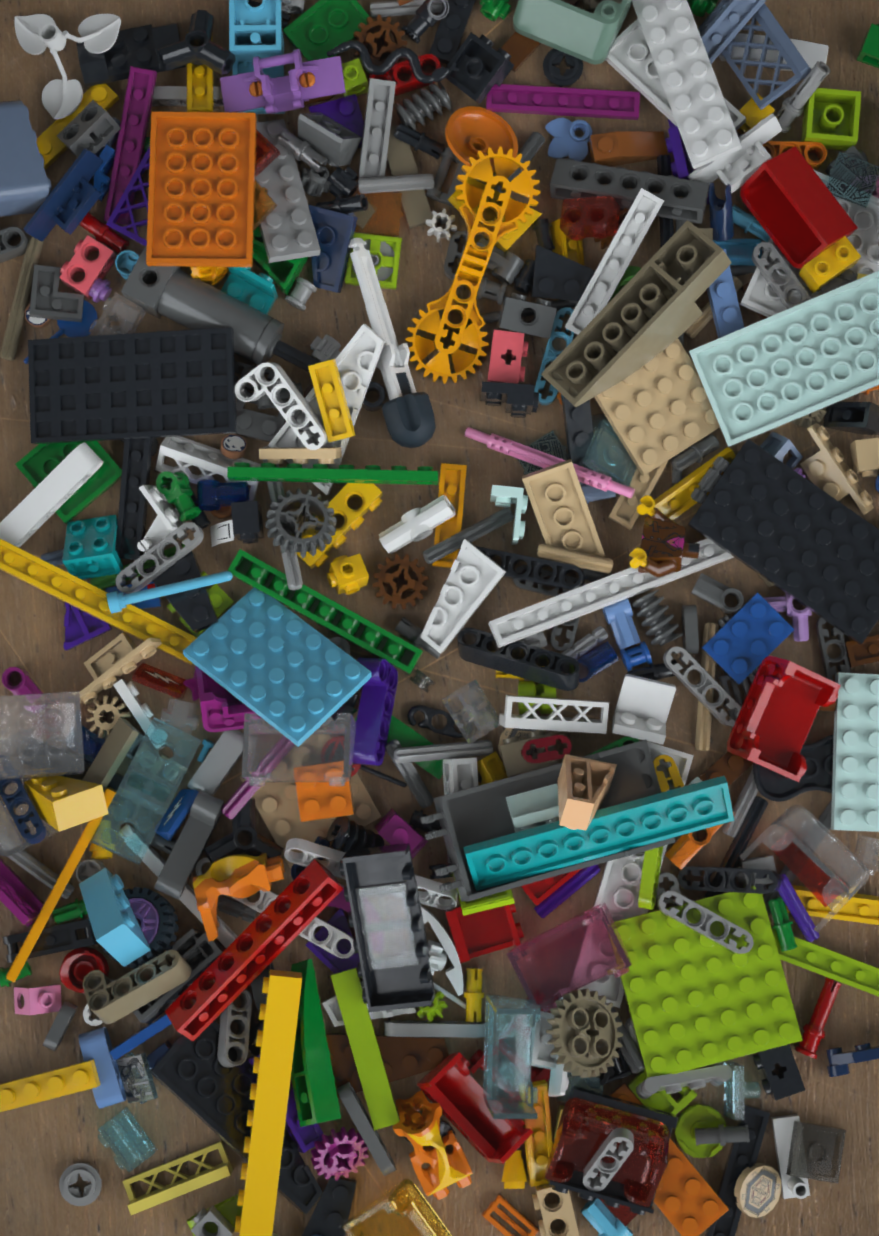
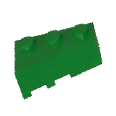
[253,216,309,296]

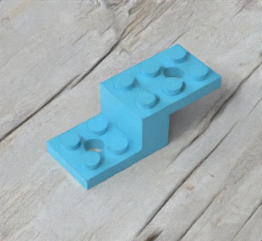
[229,0,285,114]

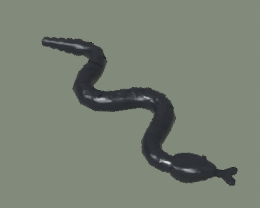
[327,40,459,83]

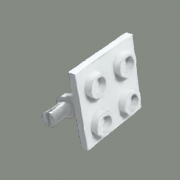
[137,485,184,553]

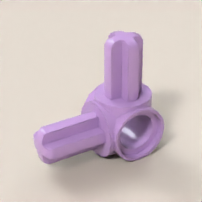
[763,593,812,642]

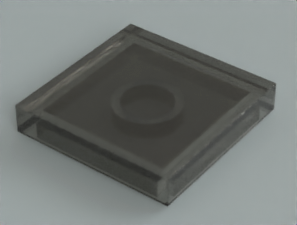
[786,1121,846,1183]

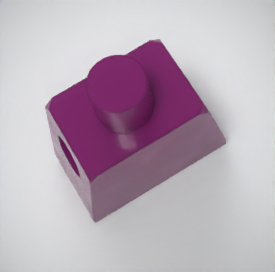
[374,808,428,859]

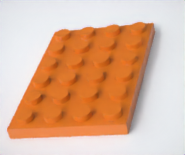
[146,112,257,267]

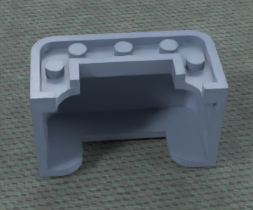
[0,100,52,217]

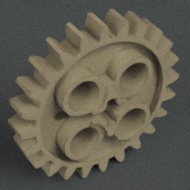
[546,989,623,1078]

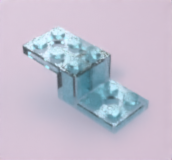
[92,717,201,865]

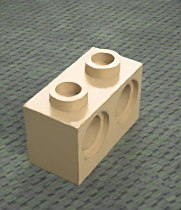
[532,1184,579,1236]

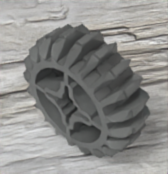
[265,488,337,558]

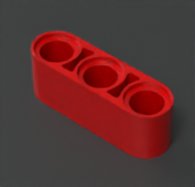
[369,54,440,97]

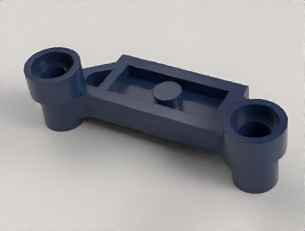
[826,1043,879,1077]

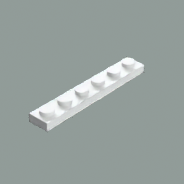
[565,188,664,335]

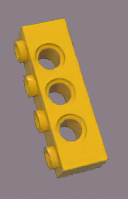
[297,483,383,569]

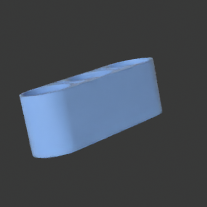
[78,1027,126,1109]

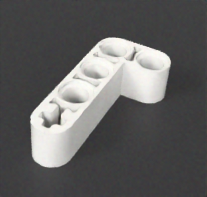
[235,362,329,450]

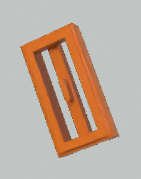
[482,1193,539,1236]

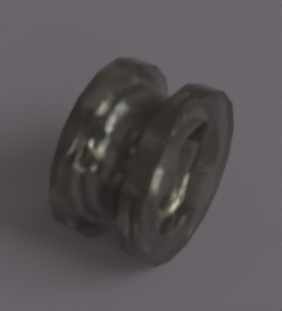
[410,669,435,693]

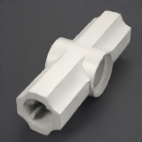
[378,495,456,554]

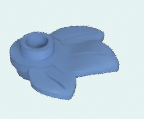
[545,118,592,162]

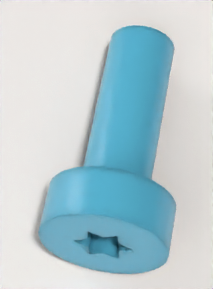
[197,739,215,763]

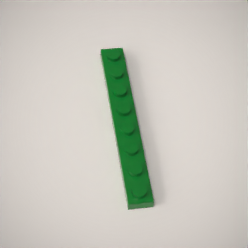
[227,462,438,485]

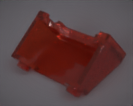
[545,1098,670,1207]

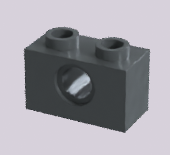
[498,293,557,339]

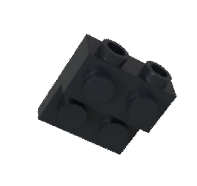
[445,32,515,104]
[480,381,539,418]

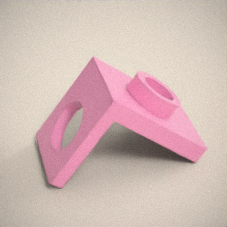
[14,985,62,1015]

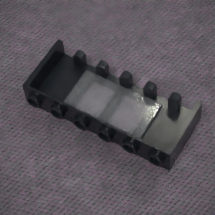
[340,843,435,1012]

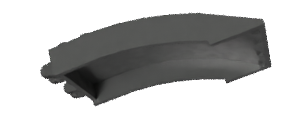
[421,740,675,902]

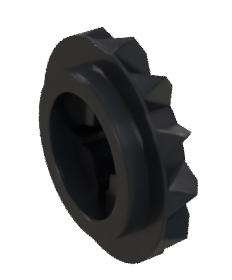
[543,48,583,87]

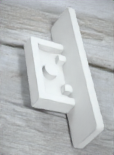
[688,114,782,193]
[527,987,576,1097]

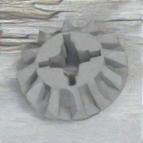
[59,1162,102,1206]

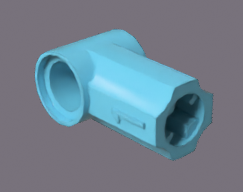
[580,1197,633,1236]

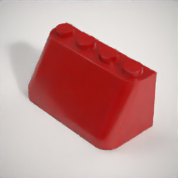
[740,146,858,269]

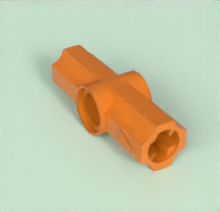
[665,812,734,870]

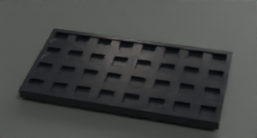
[28,327,237,444]
[688,439,879,644]

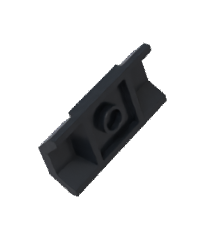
[76,23,186,87]

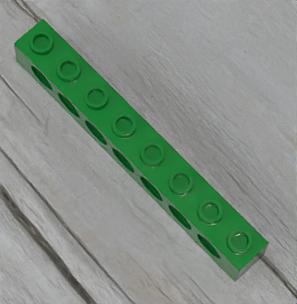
[227,549,423,675]

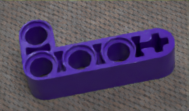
[351,658,398,766]

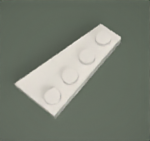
[420,539,506,654]

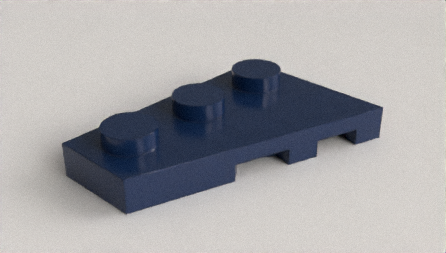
[308,205,358,293]

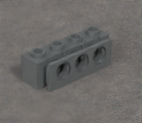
[133,928,225,1024]

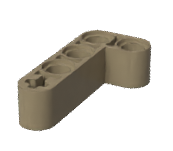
[83,950,192,1024]

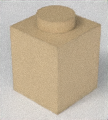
[850,438,879,478]

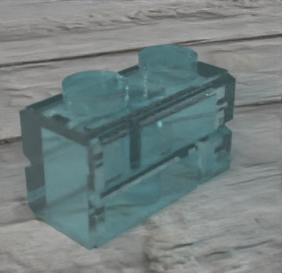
[97,1107,157,1172]

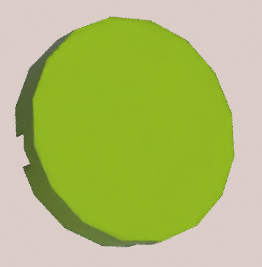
[674,1104,727,1158]

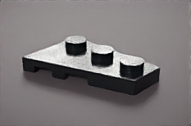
[144,551,218,633]

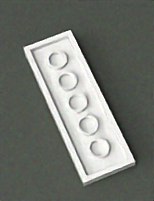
[606,19,746,131]

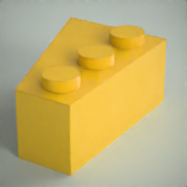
[447,177,542,252]
[23,773,108,832]

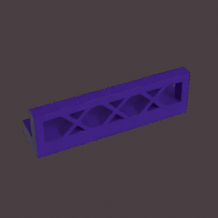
[247,1053,323,1153]

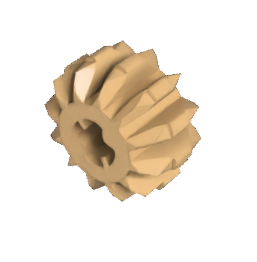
[86,695,131,738]

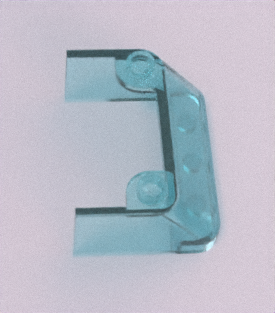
[483,995,540,1119]

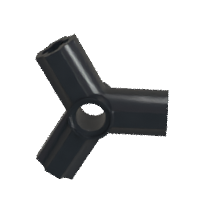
[157,10,236,75]
[204,799,284,864]

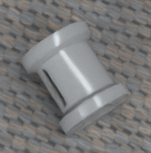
[285,277,317,311]

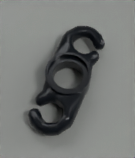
[407,704,472,739]

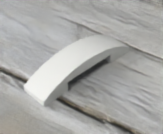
[421,905,464,996]

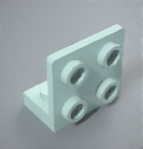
[490,485,528,545]

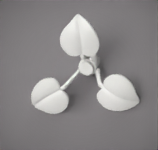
[14,14,121,120]

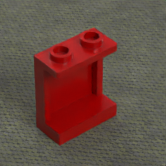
[445,904,524,963]

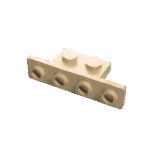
[800,423,874,515]
[71,633,162,705]

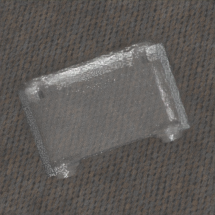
[242,713,356,786]

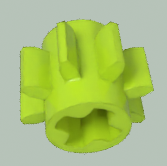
[416,991,448,1023]

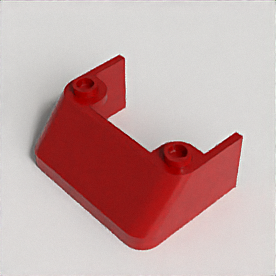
[417,1052,534,1164]

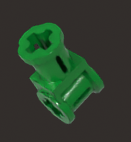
[156,471,201,523]

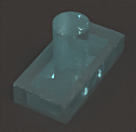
[724,1062,761,1120]

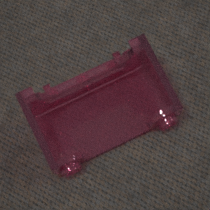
[507,902,632,1013]

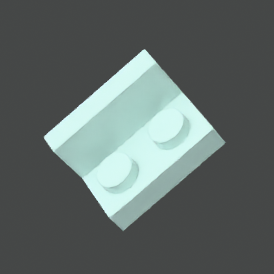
[506,783,559,833]

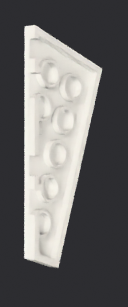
[268,324,385,495]

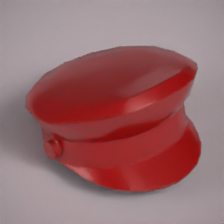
[59,947,109,994]

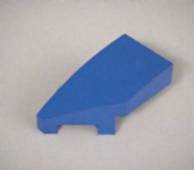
[94,144,116,202]

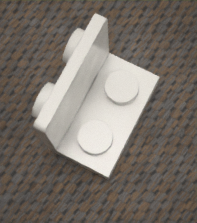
[612,674,676,745]

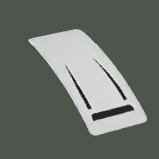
[210,520,234,547]

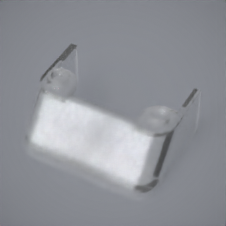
[740,805,869,933]

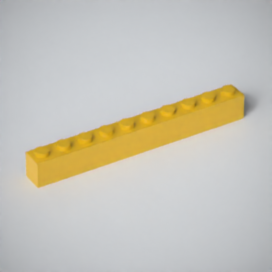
[234,969,302,1236]

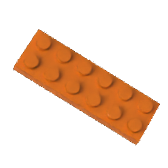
[609,1082,729,1236]

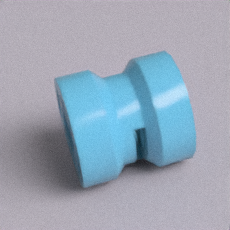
[115,250,139,280]

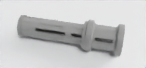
[774,61,830,133]

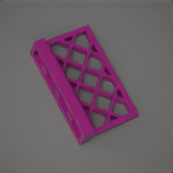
[0,858,45,927]

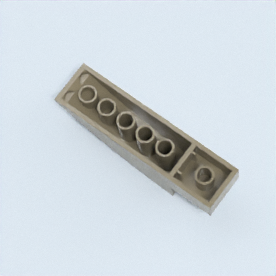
[541,220,732,407]

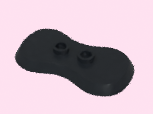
[753,734,834,802]

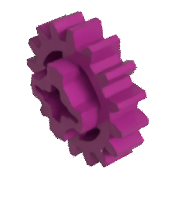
[311,1127,369,1180]

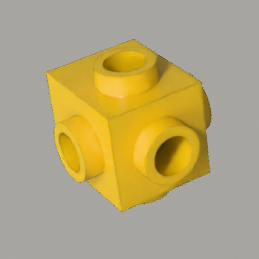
[327,553,369,595]

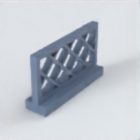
[721,3,811,110]

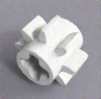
[426,209,457,242]
[427,940,447,975]

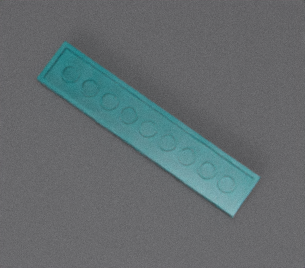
[463,776,734,891]

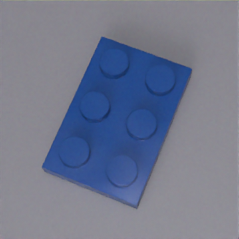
[701,592,795,685]

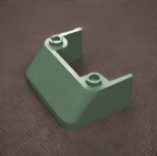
[513,0,632,65]

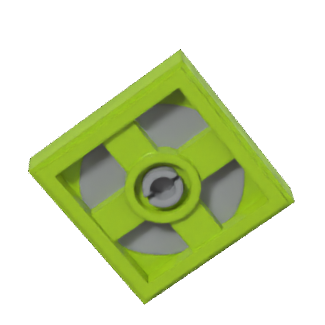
[345,232,402,290]

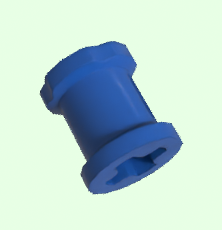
[620,641,652,672]

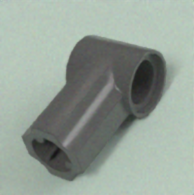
[476,238,524,286]
[691,573,744,614]

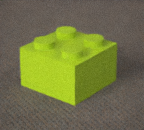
[801,88,861,151]

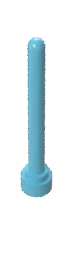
[106,571,233,614]

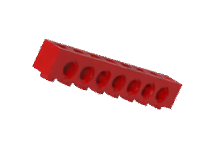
[165,859,344,1041]

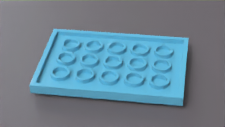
[183,587,372,747]

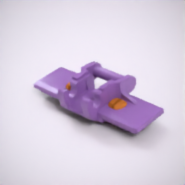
[220,49,346,114]

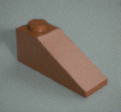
[588,131,668,167]

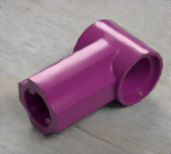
[2,667,50,716]

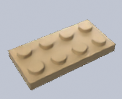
[522,459,605,557]

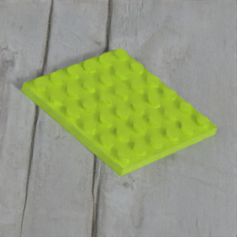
[606,887,803,1078]

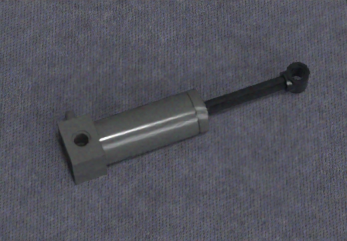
[121,246,385,412]

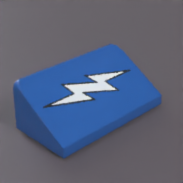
[154,789,199,841]

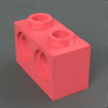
[59,235,117,300]

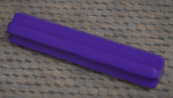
[534,865,600,918]
[773,874,820,942]

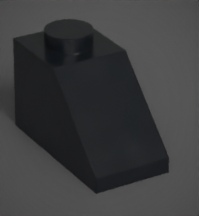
[823,402,879,435]

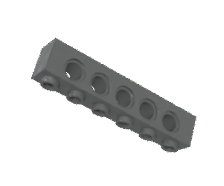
[550,158,709,224]

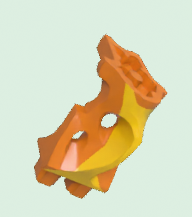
[193,853,285,942]
[392,1090,473,1200]

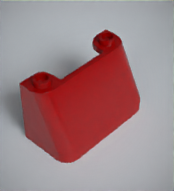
[727,656,841,782]

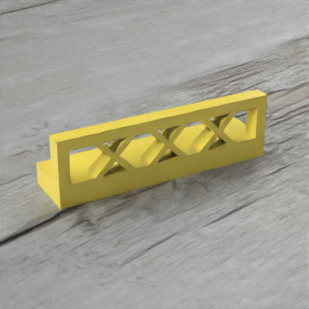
[122,1140,233,1215]

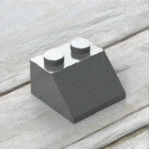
[298,112,362,168]

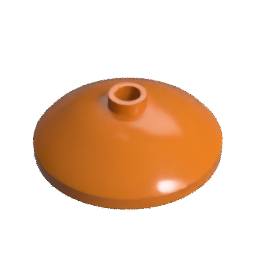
[445,106,518,173]

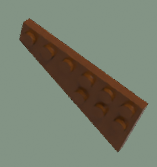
[326,1033,449,1098]

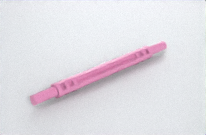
[465,427,635,498]

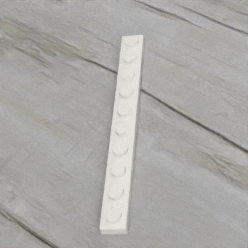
[488,538,734,648]

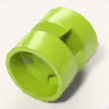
[518,681,556,715]

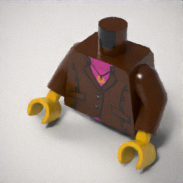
[629,495,700,578]

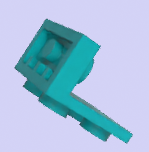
[221,267,278,315]
[62,515,123,579]

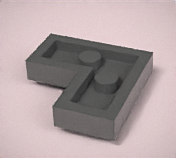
[29,265,84,322]

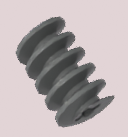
[394,82,452,131]
[632,589,683,647]

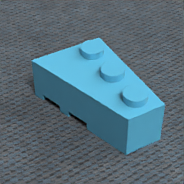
[79,867,151,967]

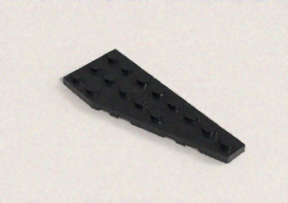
[149,1020,323,1214]

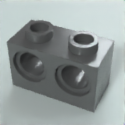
[57,100,121,158]

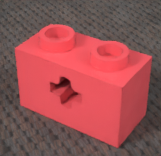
[487,330,529,384]

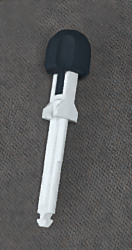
[348,238,436,448]

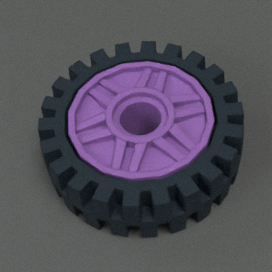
[103,887,179,969]

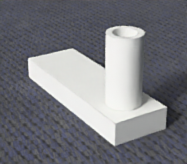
[771,1114,810,1199]

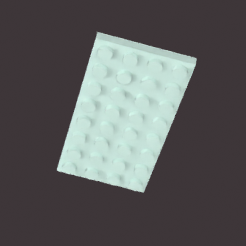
[689,271,879,447]

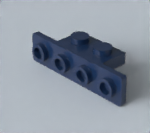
[24,148,103,242]

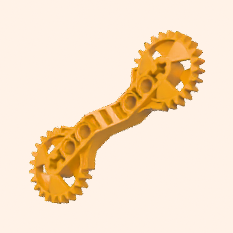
[405,147,540,384]

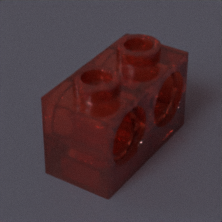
[559,196,620,241]

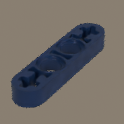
[0,755,47,844]

